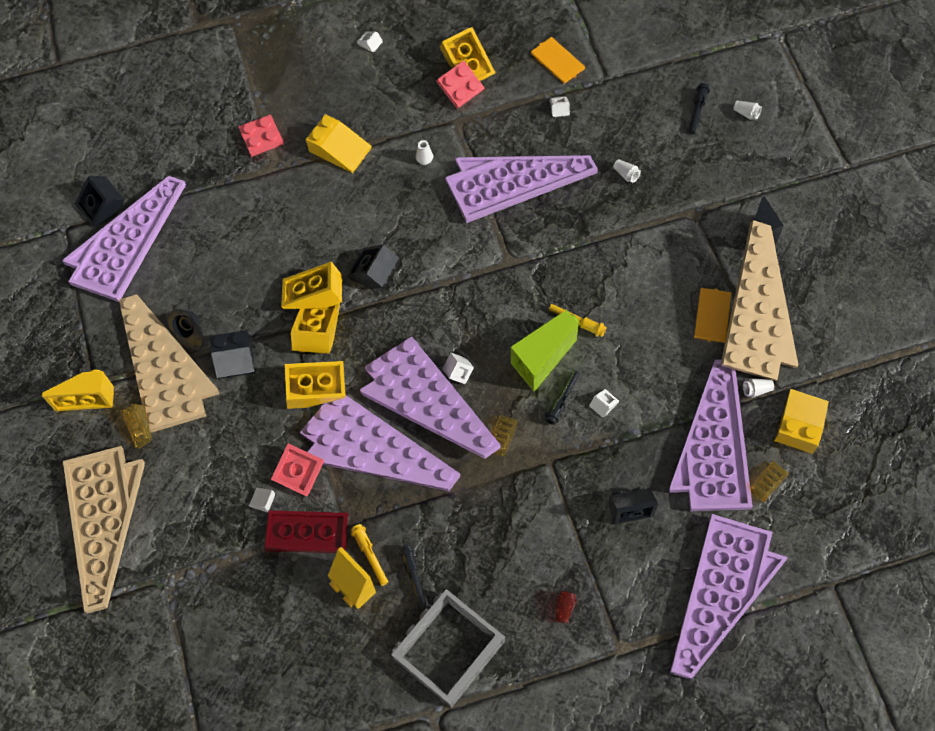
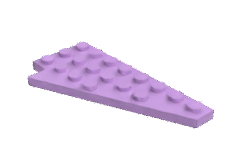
[446,155,598,223]
[63,176,186,302]
[360,337,501,459]
[669,360,752,511]
[300,395,460,492]
[670,514,787,680]

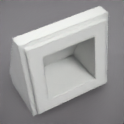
[357,31,382,52]
[550,97,570,117]
[589,389,619,417]
[249,488,275,513]

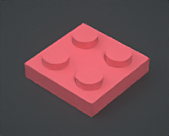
[436,61,485,109]
[239,115,284,157]
[271,444,324,496]

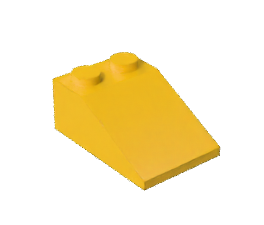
[440,27,495,81]
[306,114,372,173]
[281,262,342,309]
[291,303,340,354]
[285,361,346,409]
[42,370,114,411]
[774,389,829,454]
[328,547,376,609]

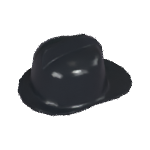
[167,309,203,350]

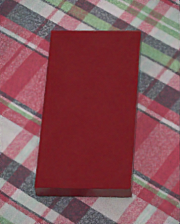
[264,510,349,553]

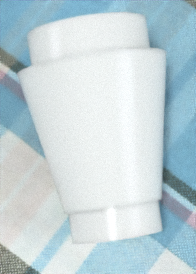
[734,100,762,120]
[416,140,433,165]
[613,159,640,183]
[743,379,774,398]

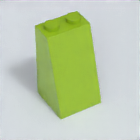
[511,310,579,391]

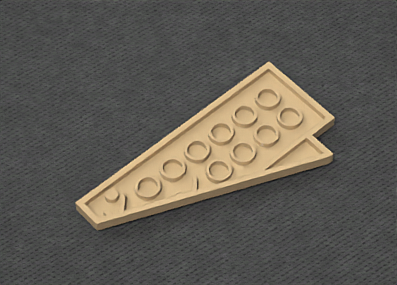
[721,220,798,381]
[119,295,219,433]
[63,446,145,614]

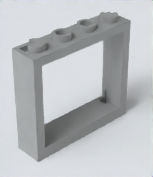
[392,589,505,708]

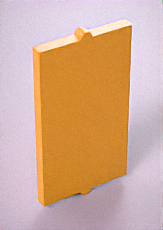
[531,37,585,84]
[694,288,732,343]

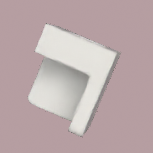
[443,353,474,384]

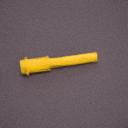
[549,304,607,337]
[351,524,388,586]

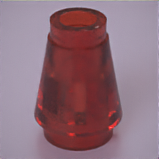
[556,591,577,624]

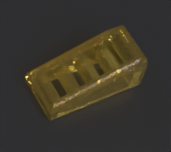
[122,404,152,449]
[492,415,519,457]
[750,461,789,503]

